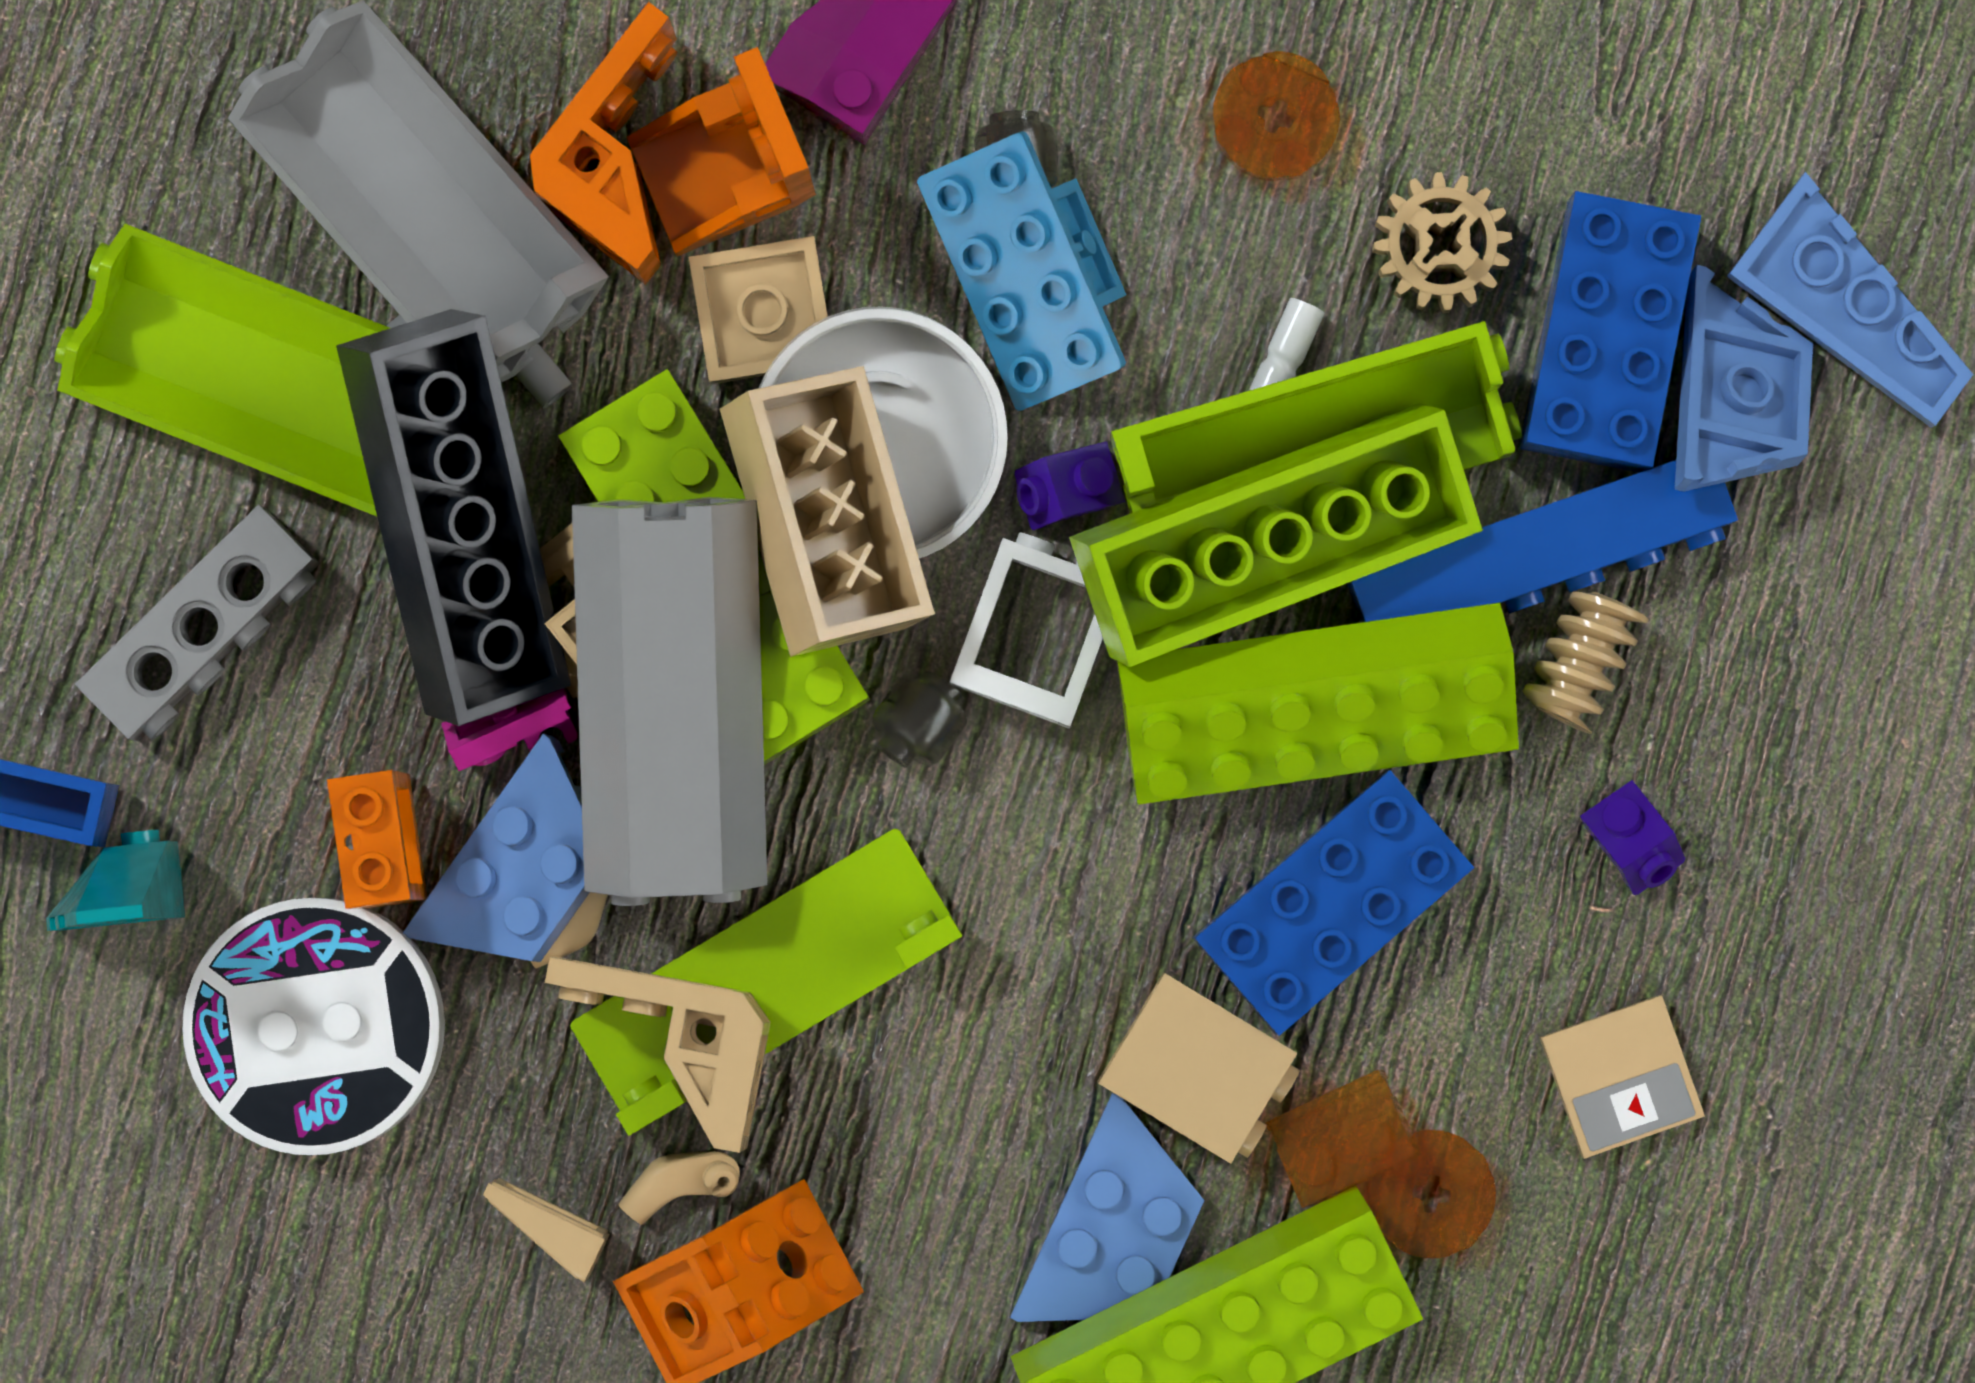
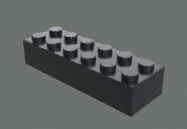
[336,309,571,726]

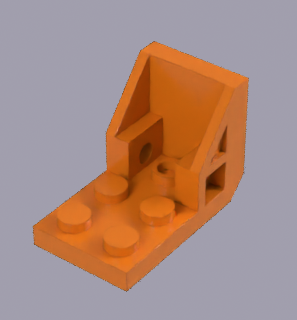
[530,2,677,285]
[626,47,816,257]

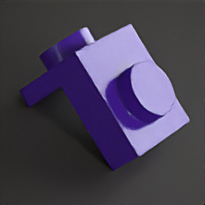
[1014,441,1125,530]
[1580,780,1686,895]

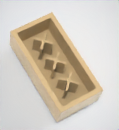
[720,366,935,657]

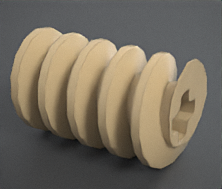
[1522,592,1649,734]

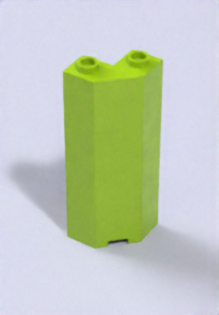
[54,224,390,516]
[1110,321,1522,514]

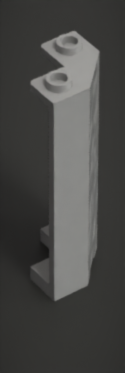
[228,0,609,382]
[572,497,767,906]

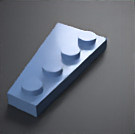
[1726,172,1974,428]

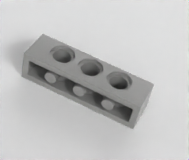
[75,504,321,741]

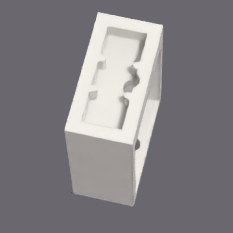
[950,532,1103,729]

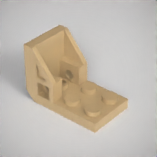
[545,957,771,1153]

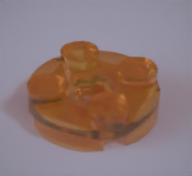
[1212,51,1340,181]
[1366,1129,1496,1258]

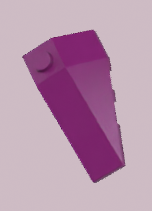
[765,0,957,145]

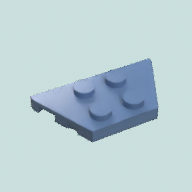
[1675,265,1813,492]
[403,734,590,962]
[1010,1092,1205,1322]

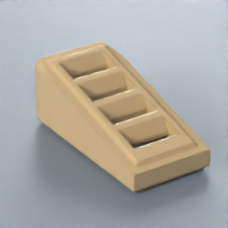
[483,1178,610,1283]

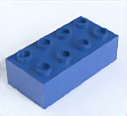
[1519,191,1701,473]
[1192,770,1474,1036]

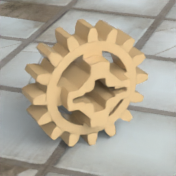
[1372,172,1512,313]

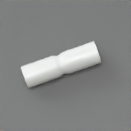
[1249,298,1325,390]

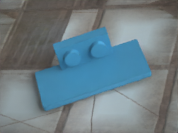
[917,131,1127,411]

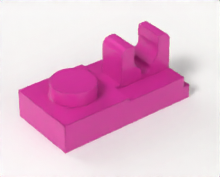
[441,688,577,771]

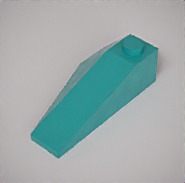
[46,830,185,931]

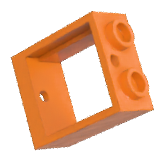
[327,770,427,909]

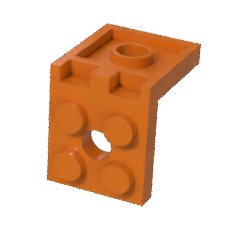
[613,1179,864,1383]

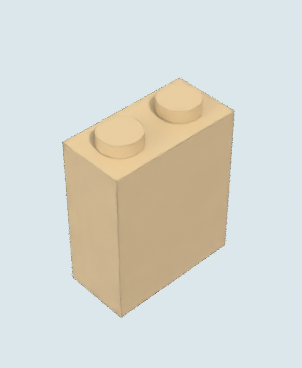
[1097,972,1300,1164]

